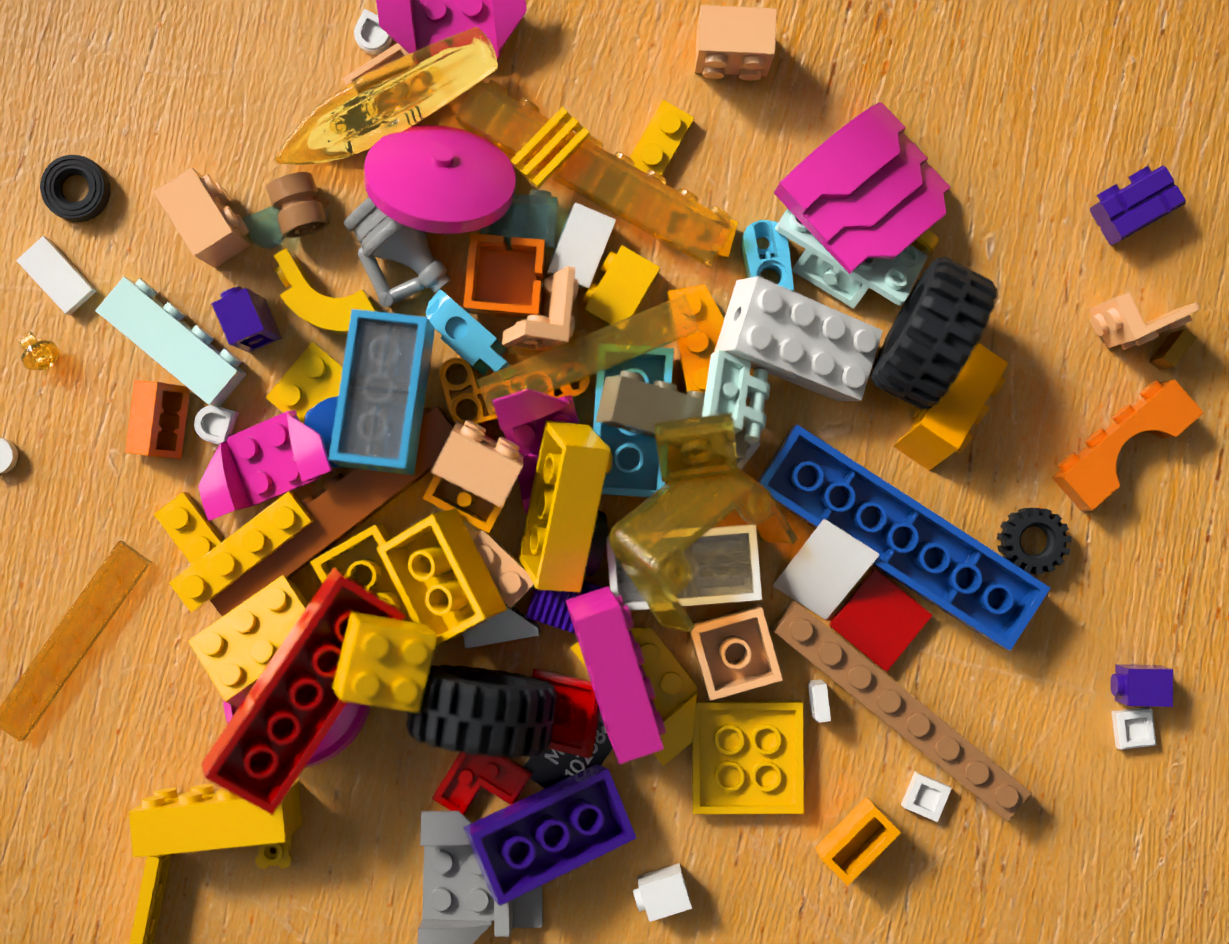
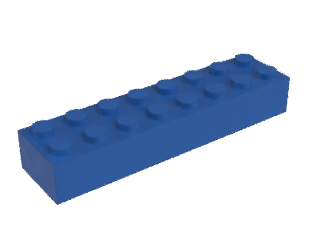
[753,424,1050,651]

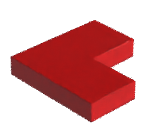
[431,752,533,815]

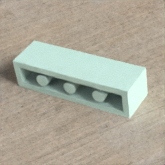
[95,276,247,407]

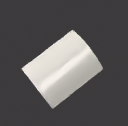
[545,202,616,289]

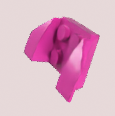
[376,0,527,64]
[492,389,579,515]
[198,410,332,521]

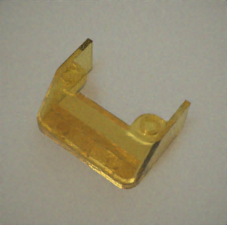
[609,454,798,632]

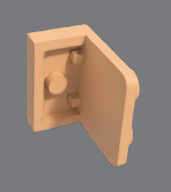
[1089,292,1201,350]

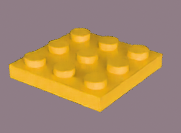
[692,701,804,814]

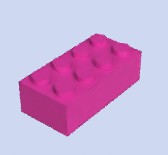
[565,586,666,764]

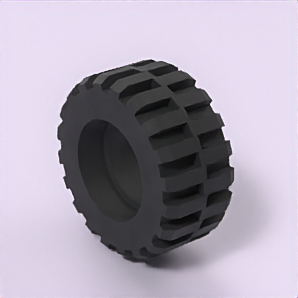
[871,257,997,409]
[406,665,558,758]

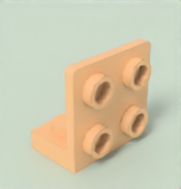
[502,266,579,352]

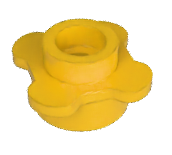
[255,837,292,869]

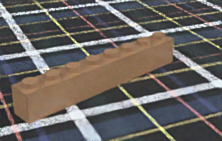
[770,600,1032,821]

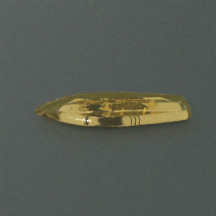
[275,27,498,165]

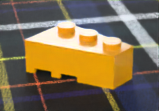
[667,284,754,395]
[893,343,1008,470]

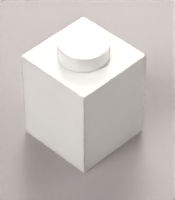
[633,863,692,922]

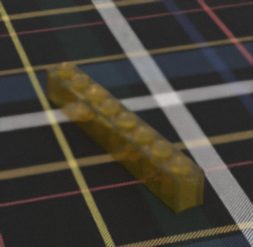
[455,78,734,269]

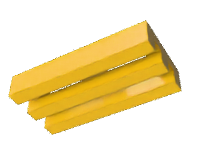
[510,106,590,189]

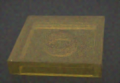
[654,413,738,482]

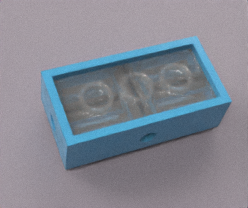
[329,309,435,475]

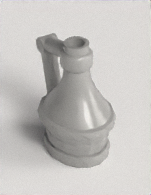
[344,198,451,307]

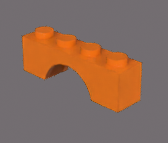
[1052,379,1204,511]

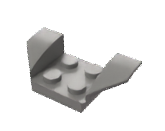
[418,811,494,944]

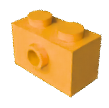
[815,796,901,886]

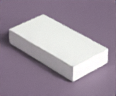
[16,236,97,315]

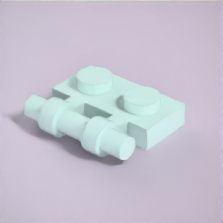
[701,349,770,443]

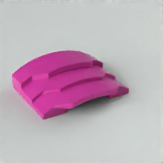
[774,102,951,274]

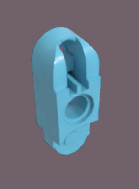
[741,220,794,291]
[426,289,517,381]

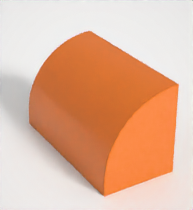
[125,380,190,459]

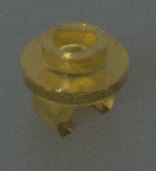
[17,331,59,370]

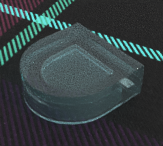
[242,206,285,249]

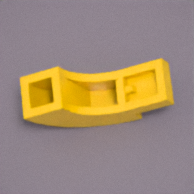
[273,248,379,335]

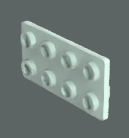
[775,208,927,309]

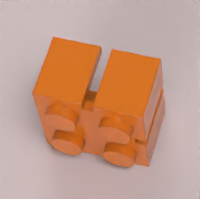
[463,233,547,319]

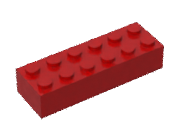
[201,567,406,815]

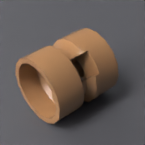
[266,172,329,238]

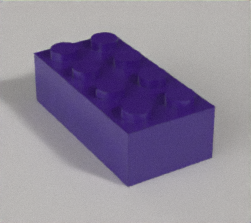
[463,764,636,906]

